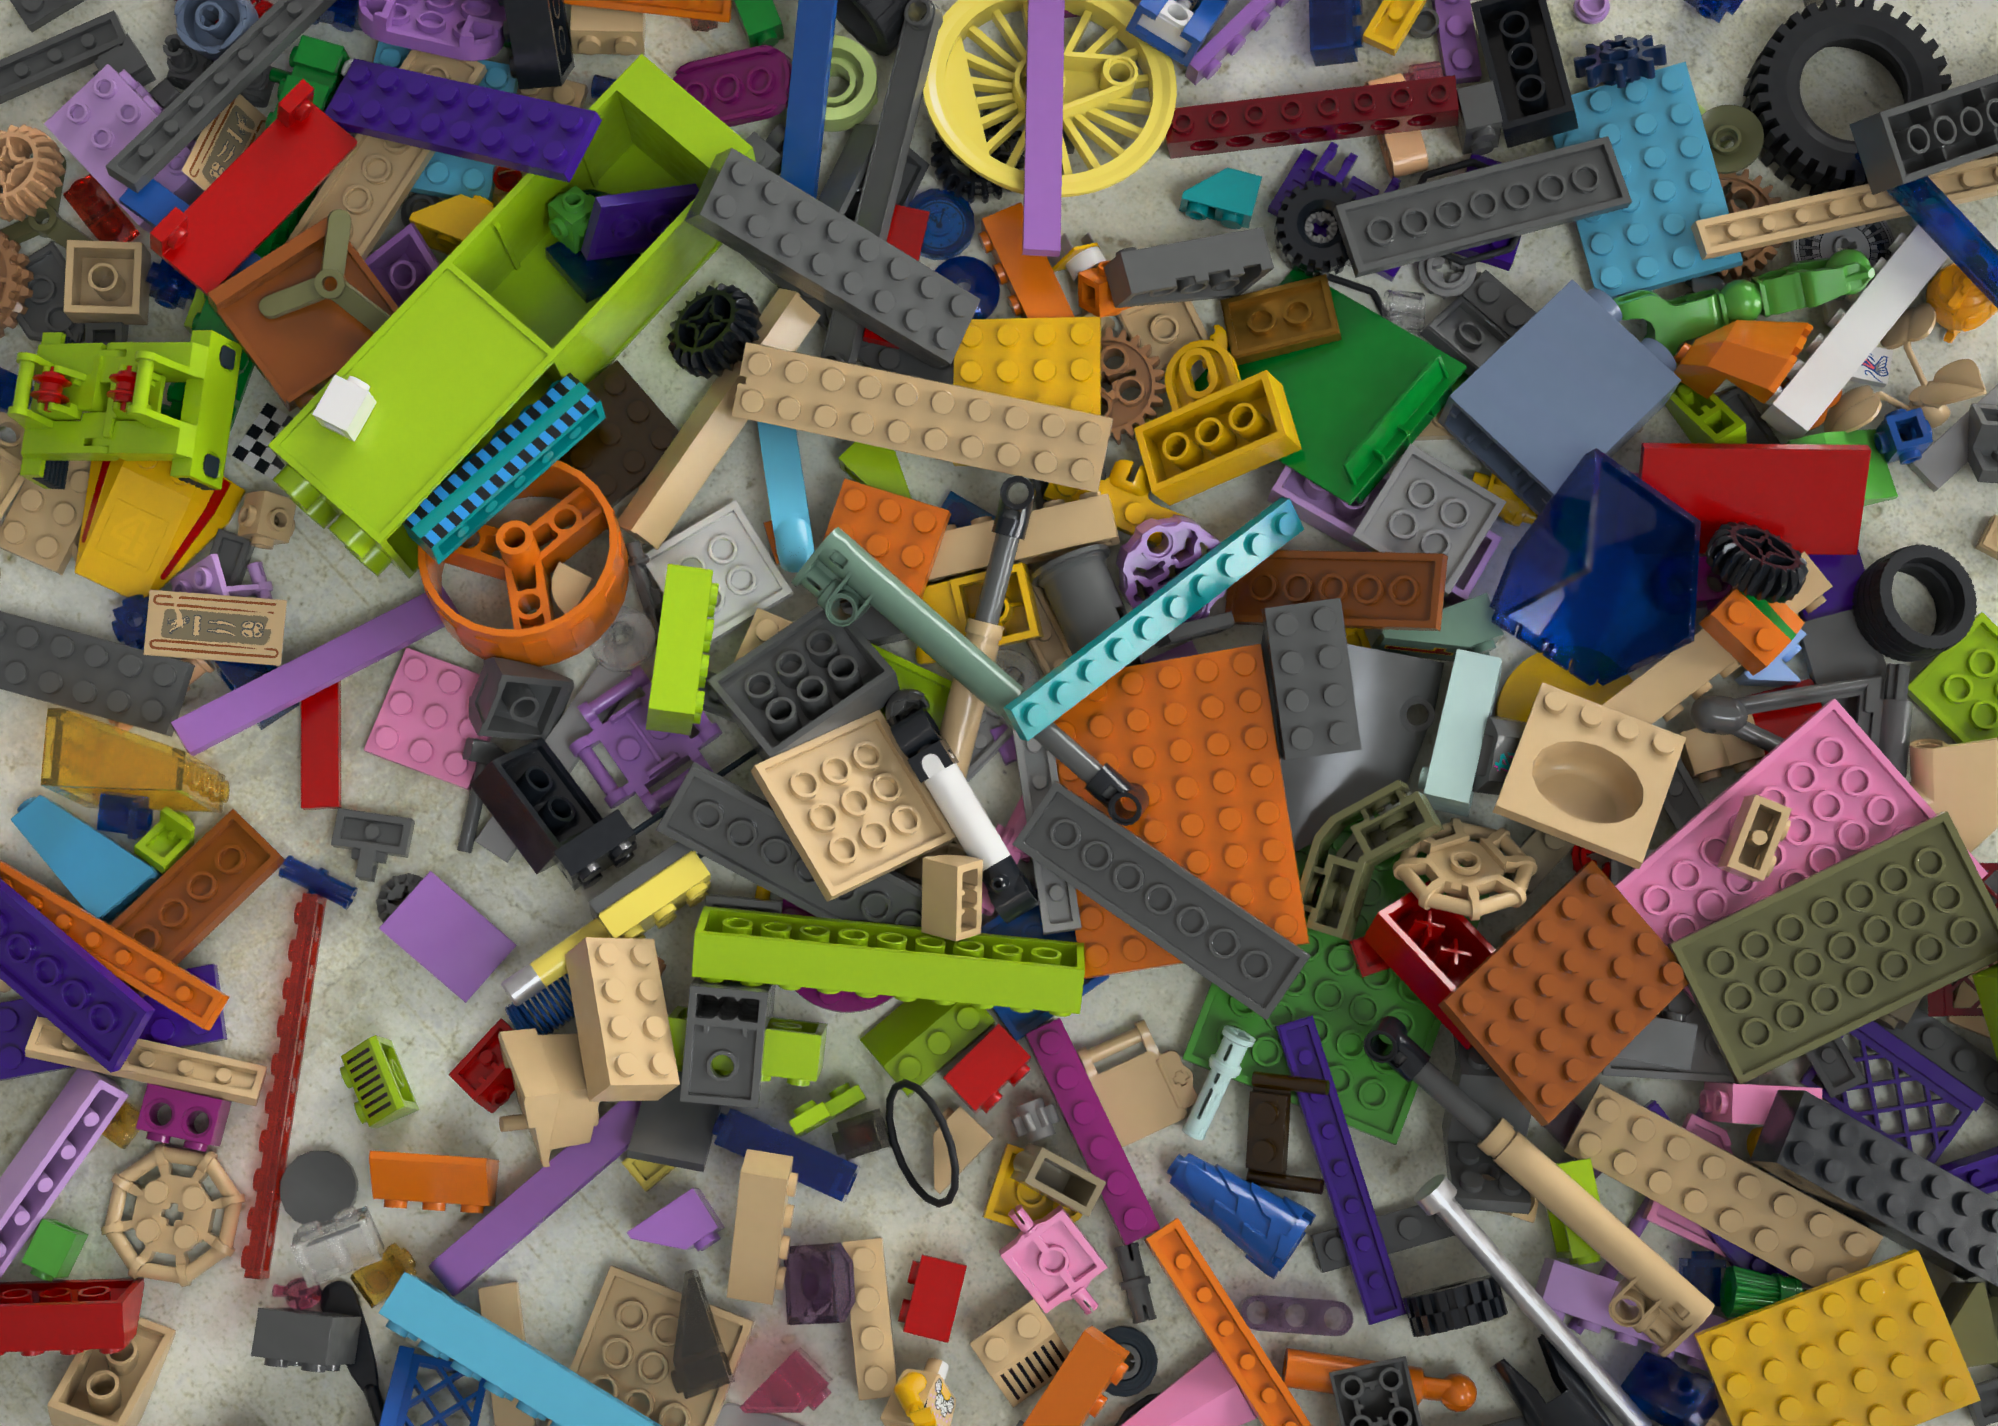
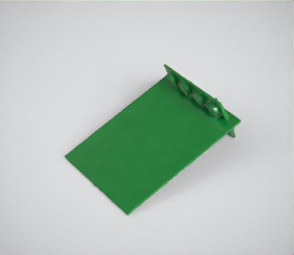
[1194,269,1467,505]

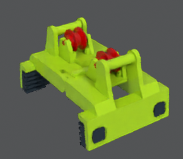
[7,330,242,490]

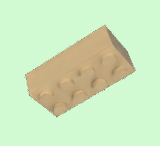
[565,937,680,1102]

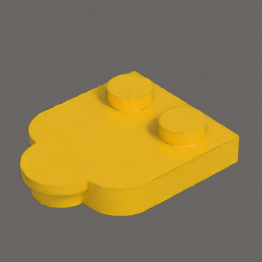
[982,1143,1082,1229]

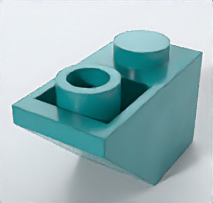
[1179,167,1262,229]

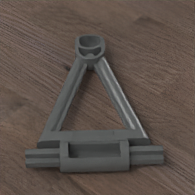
[1691,663,1913,778]

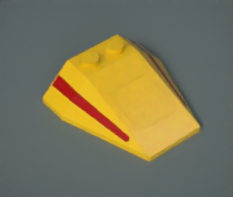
[75,458,246,606]

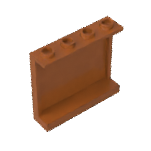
[207,216,399,412]

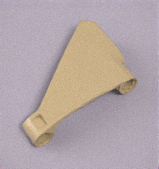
[1909,737,1998,853]

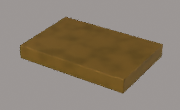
[1220,274,1342,366]

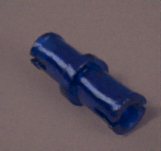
[278,855,358,910]

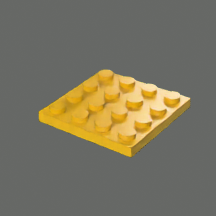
[953,317,1101,466]

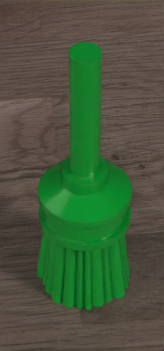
[1720,1265,1809,1318]

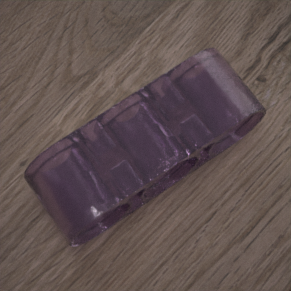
[1238,1294,1353,1336]

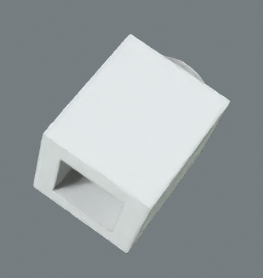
[312,375,377,442]

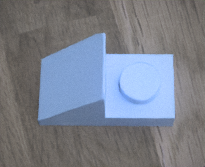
[1735,629,1807,687]

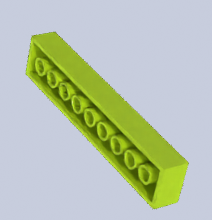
[692,906,1085,1017]

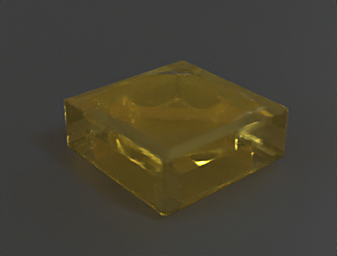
[102,1101,140,1149]

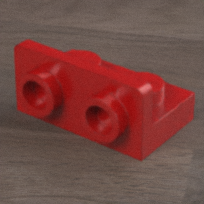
[449,1018,515,1113]

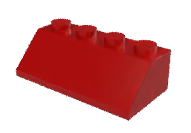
[0,1278,144,1356]

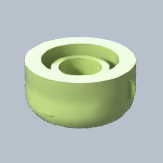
[791,35,878,132]

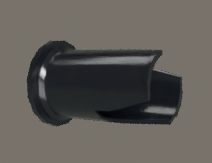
[1490,1334,1614,1426]

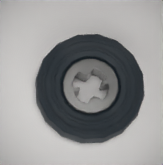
[1103,1326,1158,1397]

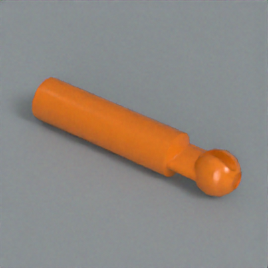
[1282,1348,1477,1412]

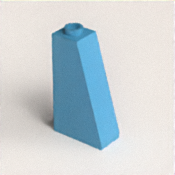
[10,795,163,924]

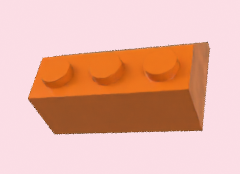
[369,1151,499,1214]

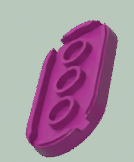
[673,45,792,127]

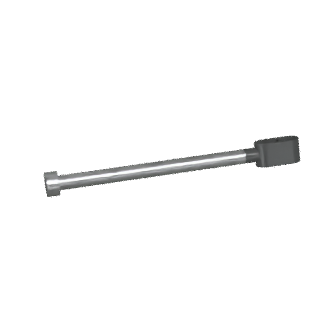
[1414,1174,1655,1426]

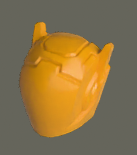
[1926,255,1998,344]

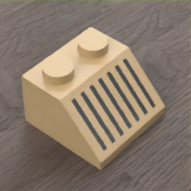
[969,1298,1070,1408]

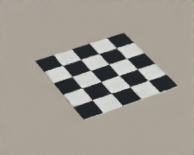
[232,403,293,479]

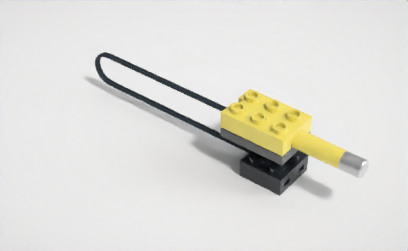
[501,749,757,1006]

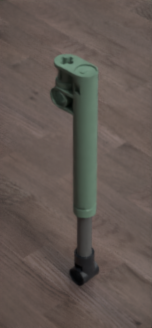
[791,527,1149,826]

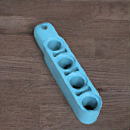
[757,421,815,573]

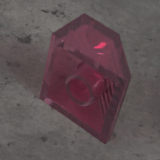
[739,1347,833,1413]

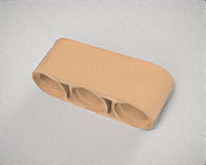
[1364,73,1428,179]

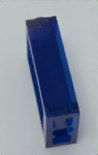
[712,1108,861,1202]

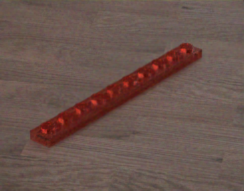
[241,893,327,1279]

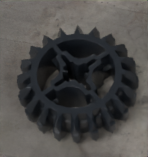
[931,109,1024,204]
[667,283,763,379]
[1705,522,1809,603]

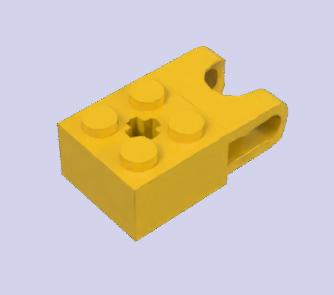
[915,563,1044,665]

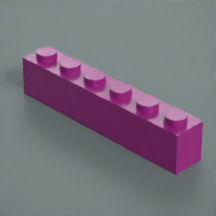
[1025,1018,1161,1245]

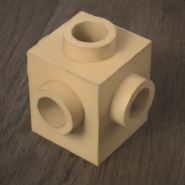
[237,490,296,550]

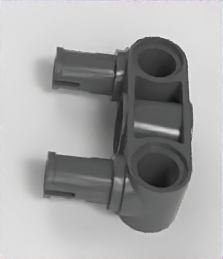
[163,34,275,108]

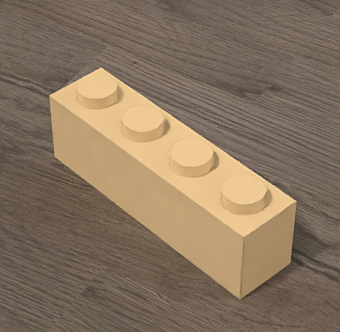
[727,1149,799,1305]
[843,1238,898,1401]

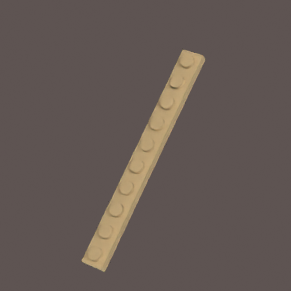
[1691,156,1998,260]

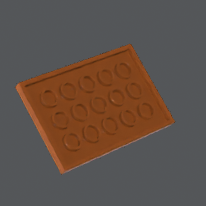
[1438,860,1689,1126]

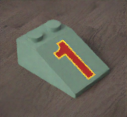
[1372,593,1504,662]

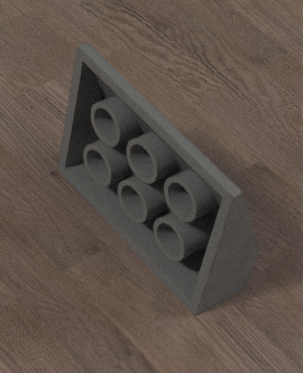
[707,605,900,761]

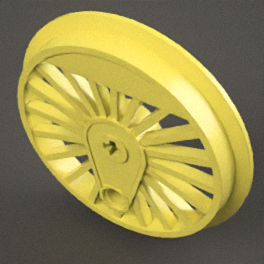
[923,0,1177,198]

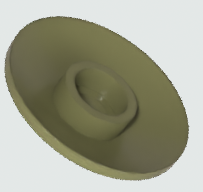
[1701,105,1764,174]

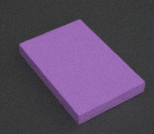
[379,871,517,1003]

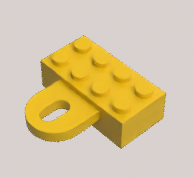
[1134,340,1302,506]

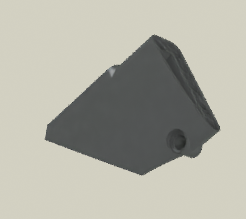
[1261,630,1444,852]

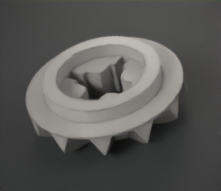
[1418,253,1476,299]

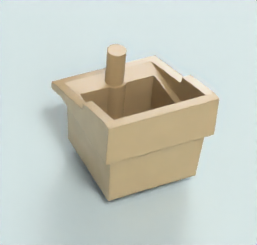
[498,1028,600,1167]

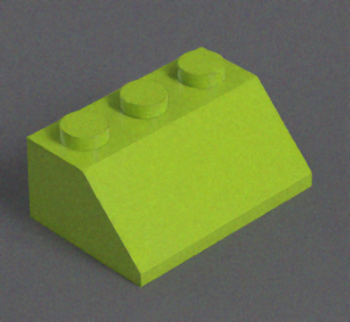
[860,998,996,1098]

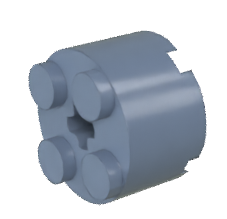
[174,0,260,62]

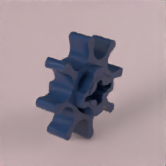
[1573,35,1667,88]

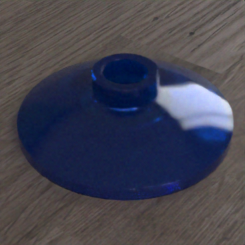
[935,256,1000,319]

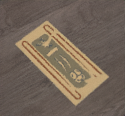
[181,94,267,191]
[143,590,287,666]

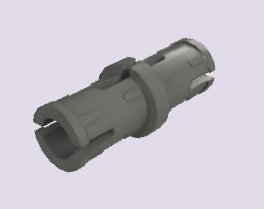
[1114,1242,1157,1324]

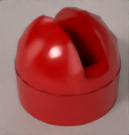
[493,166,522,192]

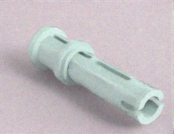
[1182,1025,1255,1140]

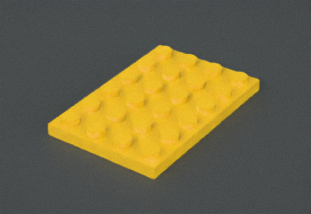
[1694,1249,1981,1426]

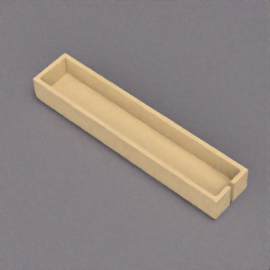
[732,342,1114,492]

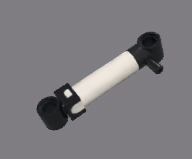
[891,707,1040,924]

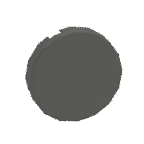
[280,1151,359,1227]

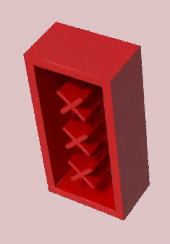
[1363,880,1496,1050]

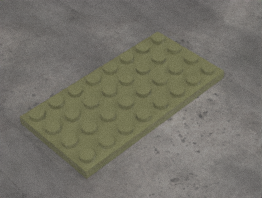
[1667,811,1998,1084]

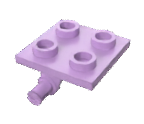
[170,554,273,599]

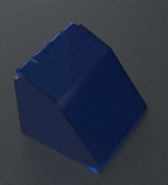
[1489,448,1701,686]

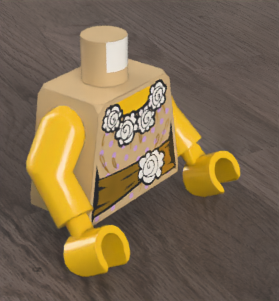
[880,1358,956,1426]

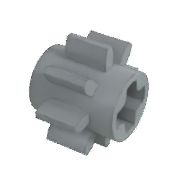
[1011,1097,1060,1144]

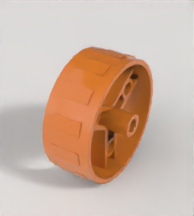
[418,460,629,667]

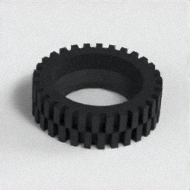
[1742,0,1952,196]

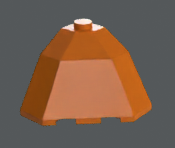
[1674,320,1814,404]

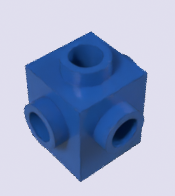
[1874,407,1933,465]

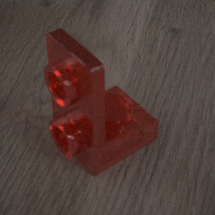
[63,174,140,242]

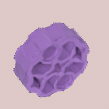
[1116,514,1227,623]

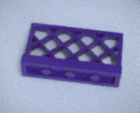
[1799,1021,1985,1164]

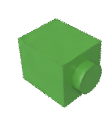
[21,1219,89,1282]

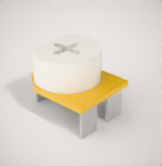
[1047,233,1107,283]

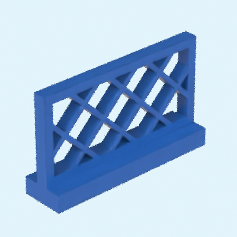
[379,1346,486,1426]

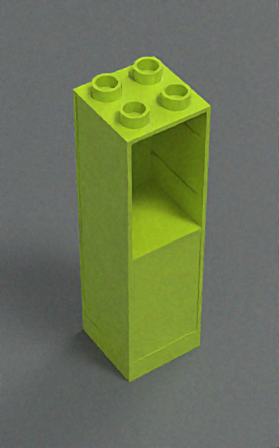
[268,53,756,579]

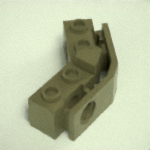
[1300,779,1444,941]

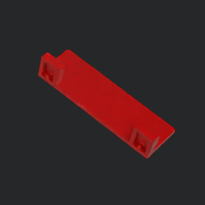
[150,79,357,296]

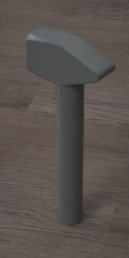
[457,737,507,853]

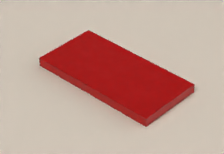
[1631,443,1871,555]

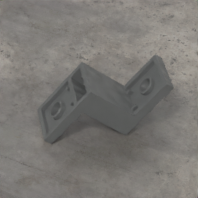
[680,894,783,1109]
[1442,1035,1531,1214]

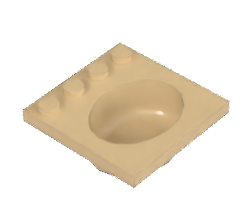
[1493,682,1686,869]

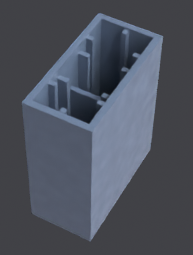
[1438,279,1681,522]

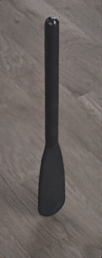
[319,1280,385,1426]

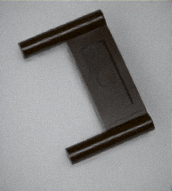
[1246,1071,1330,1195]

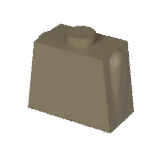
[1010,1143,1106,1217]

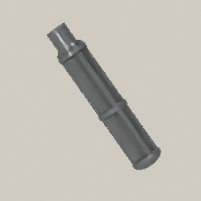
[625,540,663,647]

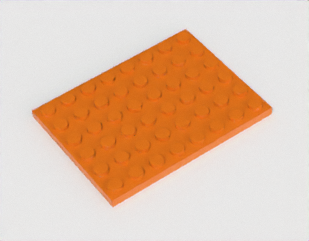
[1054,644,1310,979]

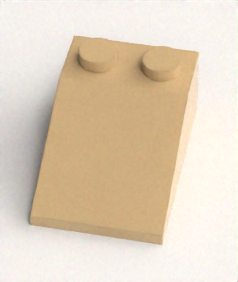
[47,1317,176,1426]

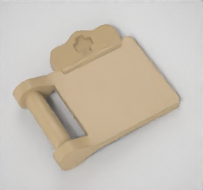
[1076,1019,1198,1147]

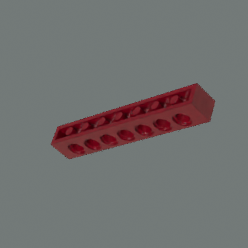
[1166,75,1459,159]

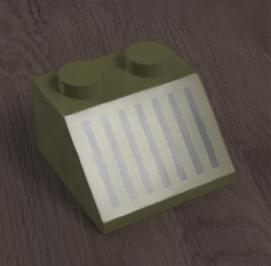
[1939,1281,1998,1368]

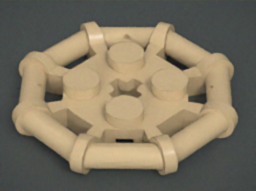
[1393,818,1537,921]
[101,1143,246,1287]

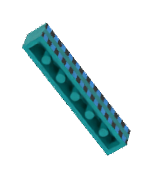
[403,373,606,564]

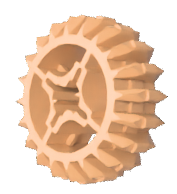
[0,124,66,222]

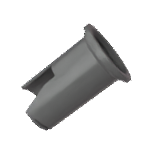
[1030,544,1145,667]

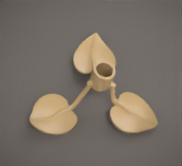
[1824,303,1987,433]

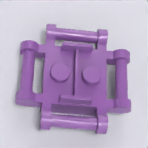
[569,665,722,816]

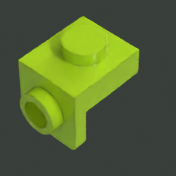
[134,806,195,874]

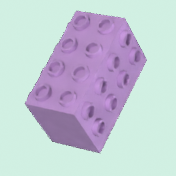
[44,64,204,234]

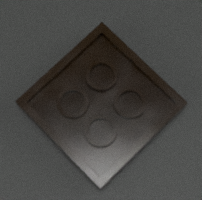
[558,360,679,508]

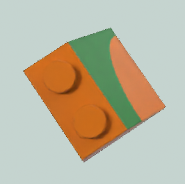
[1698,588,1805,676]

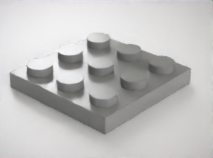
[1351,444,1506,597]

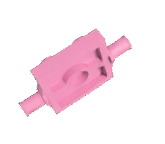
[999,1205,1108,1315]

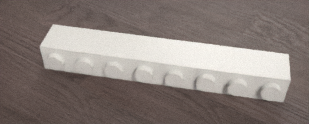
[1761,207,1973,440]

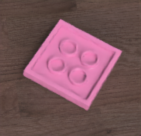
[364,647,492,791]

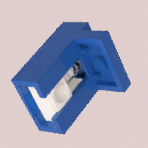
[1126,0,1230,67]

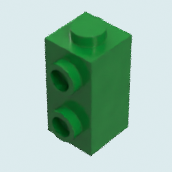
[732,0,784,48]

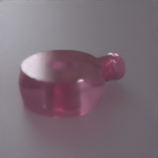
[272,1277,322,1310]

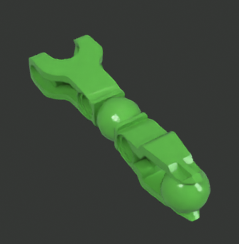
[1613,249,1875,357]

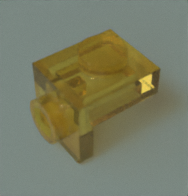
[350,1242,417,1309]

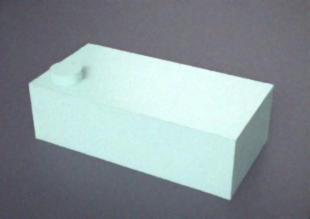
[1418,649,1502,817]

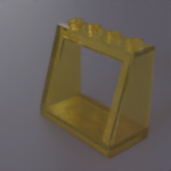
[40,708,230,813]

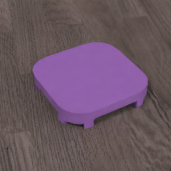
[358,0,507,61]

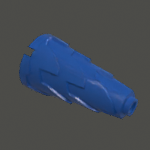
[1167,1153,1316,1279]

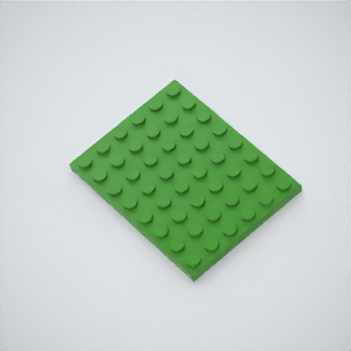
[1182,814,1490,1145]

